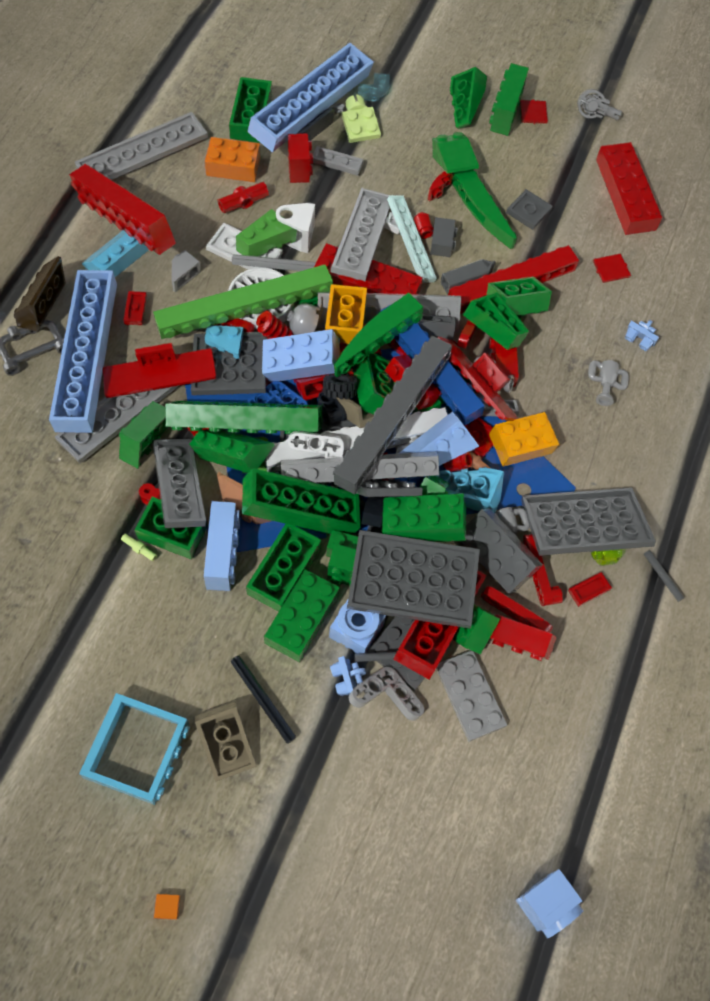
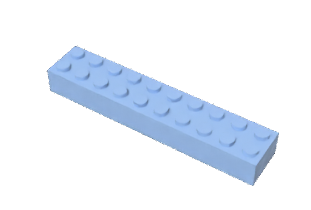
[247,43,374,153]
[49,270,117,433]

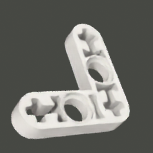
[288,431,344,488]

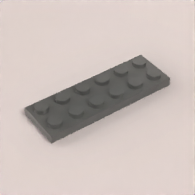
[153,439,206,528]

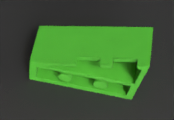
[236,209,297,256]

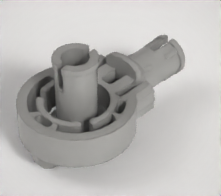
[577,89,622,120]

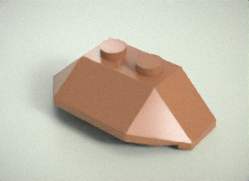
[217,472,271,525]

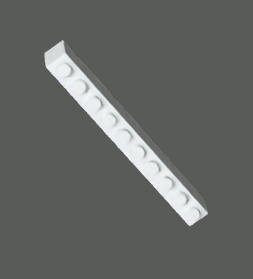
[264,408,447,473]

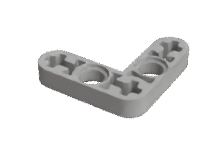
[349,667,424,721]

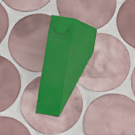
[450,67,487,129]

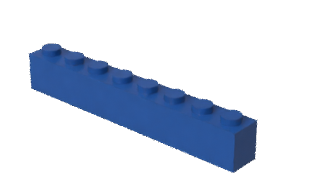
[380,305,485,426]

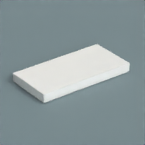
[206,223,283,270]

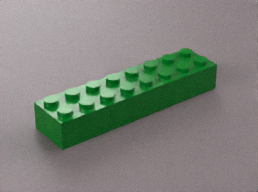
[165,400,323,434]

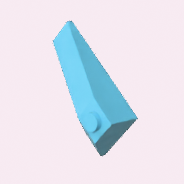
[422,467,504,513]

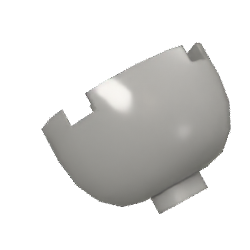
[287,303,319,335]

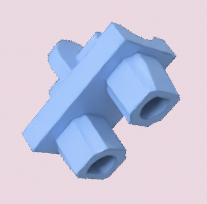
[625,320,659,351]
[330,656,366,696]

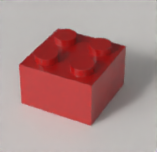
[288,133,313,183]

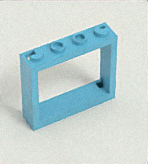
[79,693,190,805]

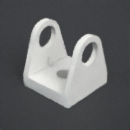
[276,203,315,253]

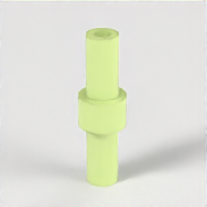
[121,534,157,561]

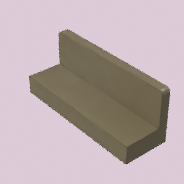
[337,398,374,429]

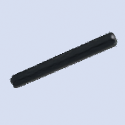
[231,655,296,744]

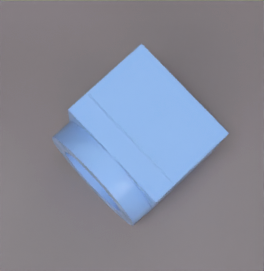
[329,600,386,654]
[516,869,583,938]

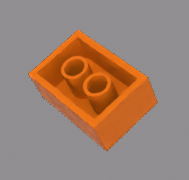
[205,137,260,182]

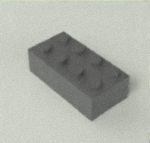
[461,508,543,594]

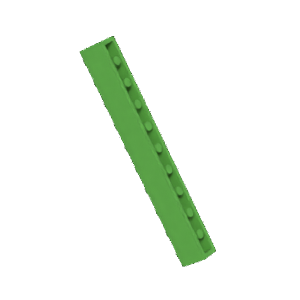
[153,265,333,339]

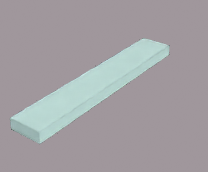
[387,195,437,283]

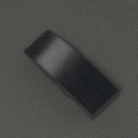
[361,496,388,528]

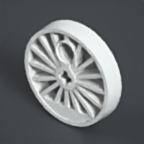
[228,268,294,329]

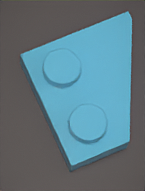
[205,325,244,359]

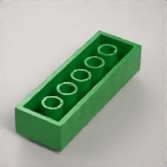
[242,468,360,535]

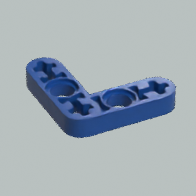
[245,381,308,405]

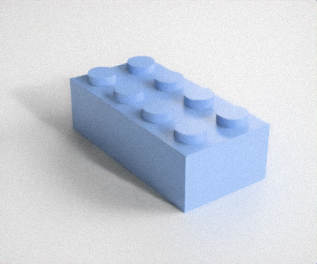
[262,329,340,382]
[204,501,240,591]

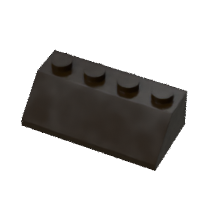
[14,256,66,332]

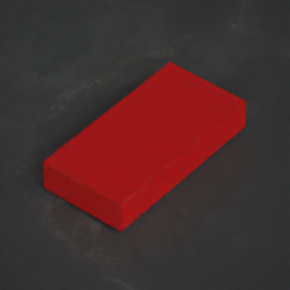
[568,572,612,607]

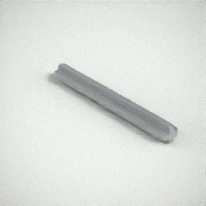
[232,254,316,271]

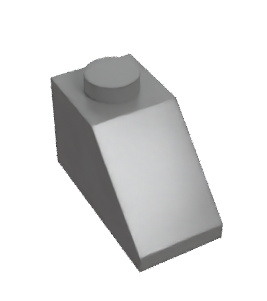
[171,250,201,292]

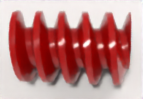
[256,311,294,339]

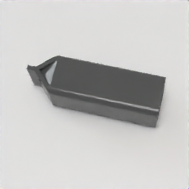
[441,259,495,295]

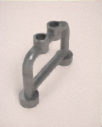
[0,320,64,376]

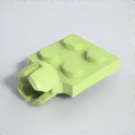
[342,95,381,143]

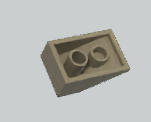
[195,701,256,782]

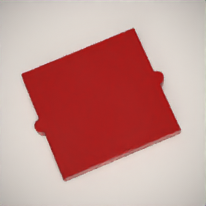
[520,99,548,124]
[593,253,631,283]

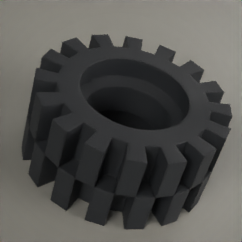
[323,373,357,399]

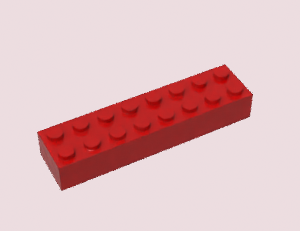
[69,163,176,255]

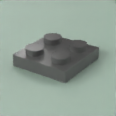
[506,189,553,230]

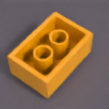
[325,284,367,344]
[489,412,559,467]

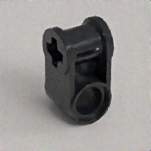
[318,391,347,426]

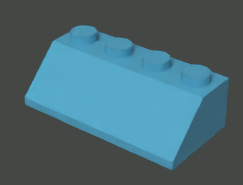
[82,231,149,277]

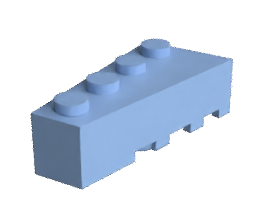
[398,412,479,480]

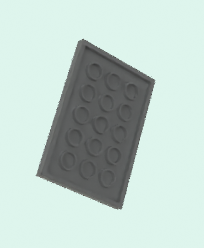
[521,488,656,556]
[347,530,480,628]

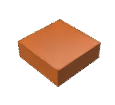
[154,894,180,920]

